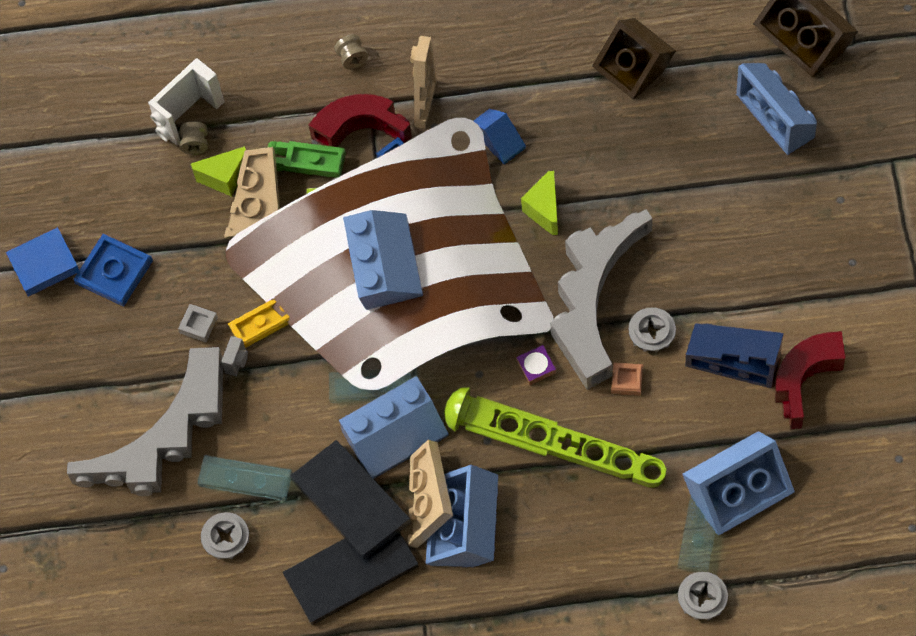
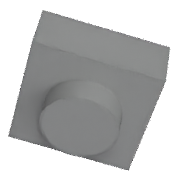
[178,304,218,342]
[221,336,248,376]

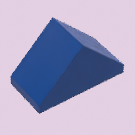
[474,109,526,165]

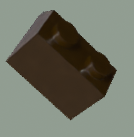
[592,18,676,99]

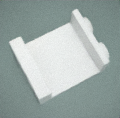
[148,58,224,146]

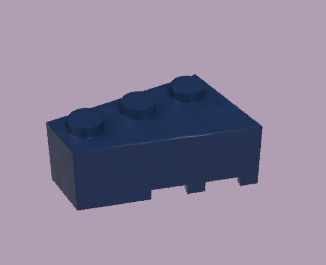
[685,323,784,389]

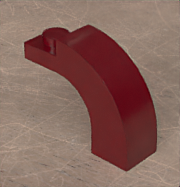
[308,94,412,147]
[775,331,845,429]

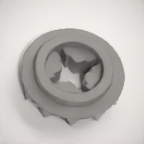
[628,308,676,353]
[201,512,249,560]
[678,572,728,621]

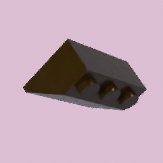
[753,0,858,77]

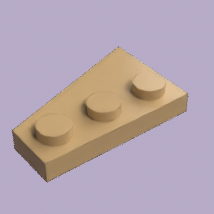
[410,36,437,129]
[224,147,280,239]
[407,440,453,548]

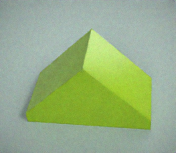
[191,146,246,196]
[521,171,558,235]

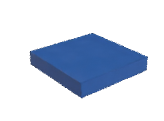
[6,227,80,297]
[73,234,153,307]

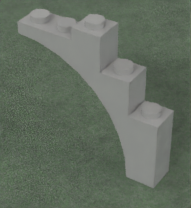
[550,209,652,390]
[67,347,223,496]

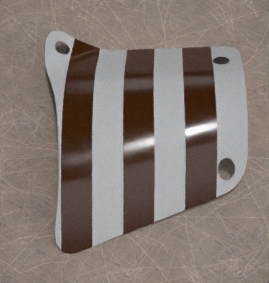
[226,118,553,390]

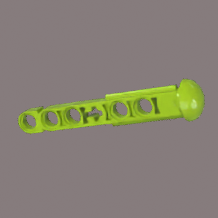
[444,387,666,488]

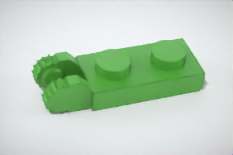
[267,141,346,178]

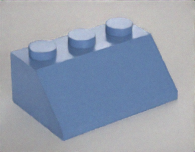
[736,63,817,155]
[343,210,423,310]
[339,376,449,479]
[683,431,795,535]
[426,465,498,567]

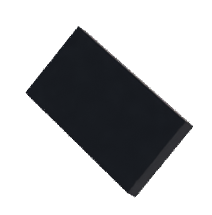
[290,440,411,560]
[283,533,419,625]

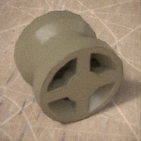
[334,34,368,69]
[179,121,208,155]

